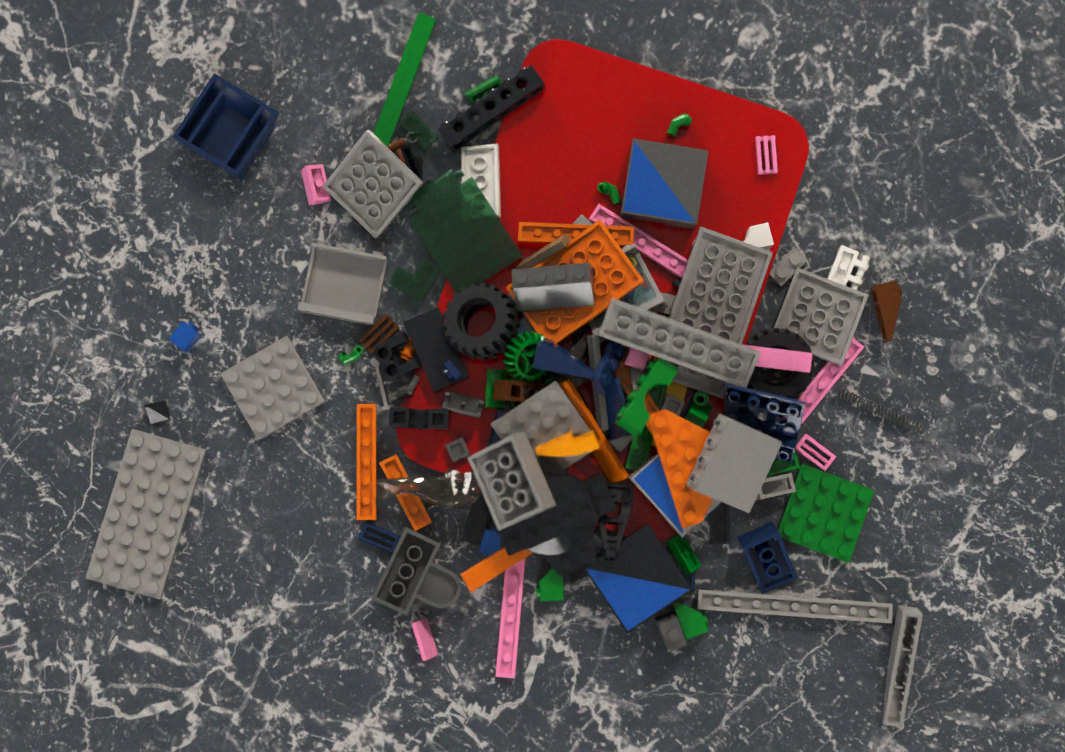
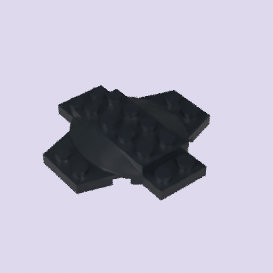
[493,455,617,576]

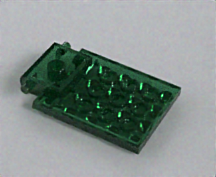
[407,168,523,294]

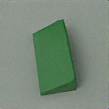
[464,76,508,105]

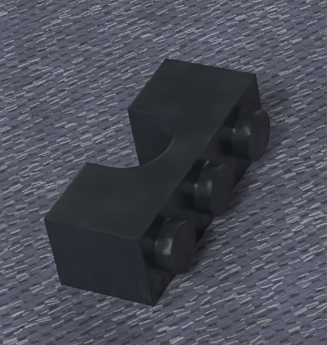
[389,407,450,430]

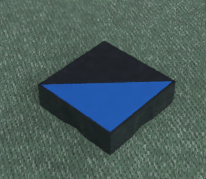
[583,523,693,634]

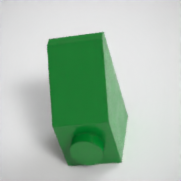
[536,567,564,601]
[671,601,709,640]

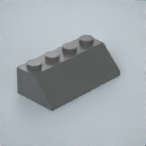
[512,263,595,312]

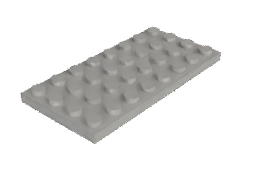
[655,227,773,399]
[86,429,207,600]

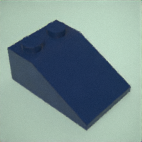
[737,522,797,594]

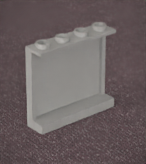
[297,241,388,326]
[686,413,782,513]

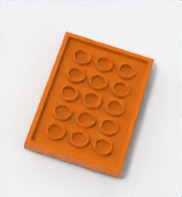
[506,220,645,344]

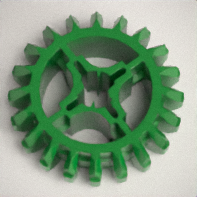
[503,331,549,383]

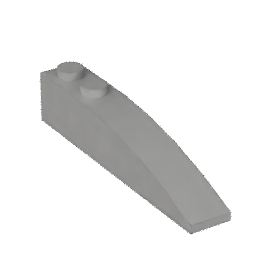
[882,605,923,728]

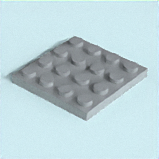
[322,130,424,239]
[773,268,869,366]
[220,336,326,440]
[491,380,592,469]

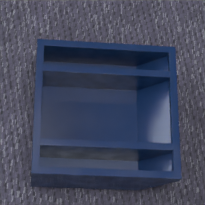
[173,73,279,181]

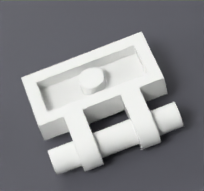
[827,245,870,290]

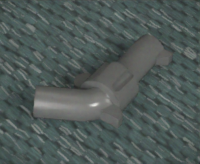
[387,375,420,404]

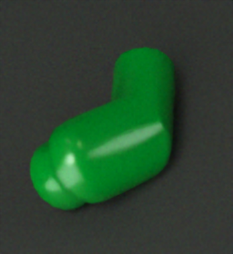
[667,114,692,137]
[597,182,622,206]
[338,345,363,365]

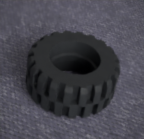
[442,283,520,361]
[745,328,815,399]

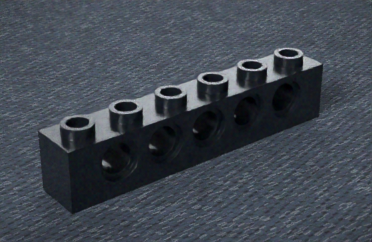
[437,65,546,152]

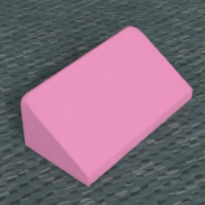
[301,164,331,205]
[412,618,438,661]

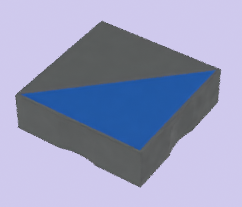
[620,138,708,229]

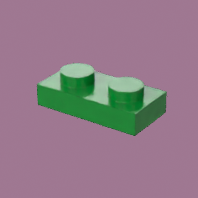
[667,534,702,575]

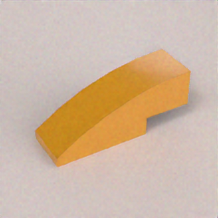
[535,430,600,457]

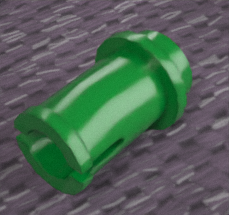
[693,391,710,406]

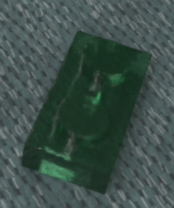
[399,110,438,152]

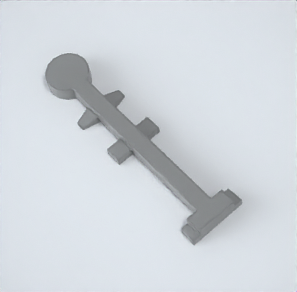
[371,357,393,411]

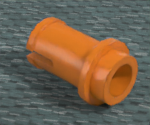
[399,337,415,362]

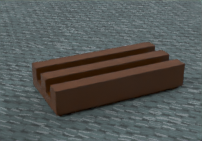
[359,314,400,354]

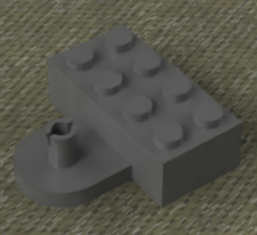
[371,527,462,616]

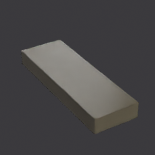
[517,234,570,269]

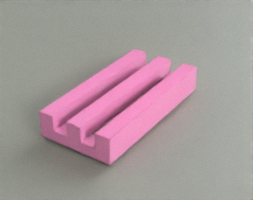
[755,135,778,175]
[795,433,837,472]

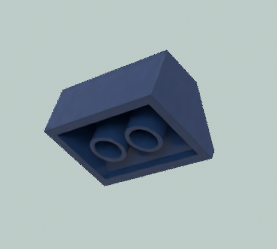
[592,377,632,441]

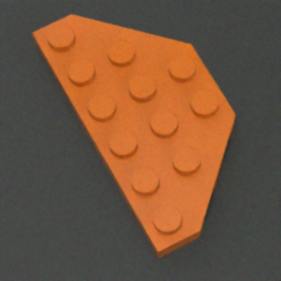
[648,409,713,528]

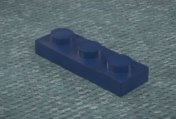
[591,340,626,393]

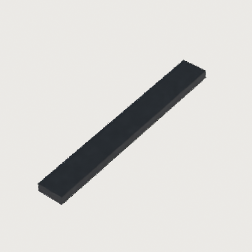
[461,402,510,545]

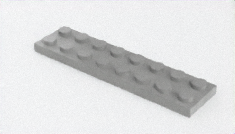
[598,298,760,388]

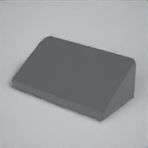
[609,435,633,453]

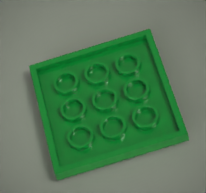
[778,463,875,563]

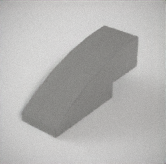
[756,473,796,500]

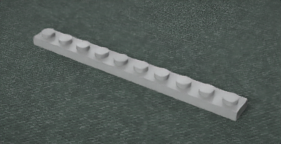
[697,589,893,623]

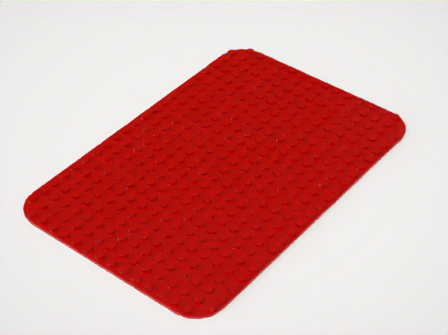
[396,39,809,541]

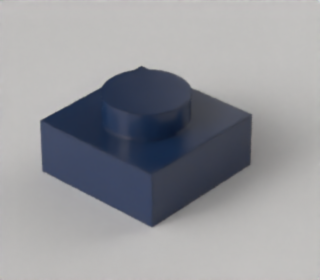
[443,359,462,381]

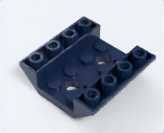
[723,384,806,463]

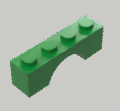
[615,357,679,436]

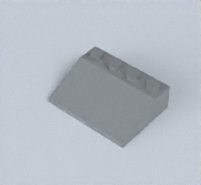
[468,432,556,531]

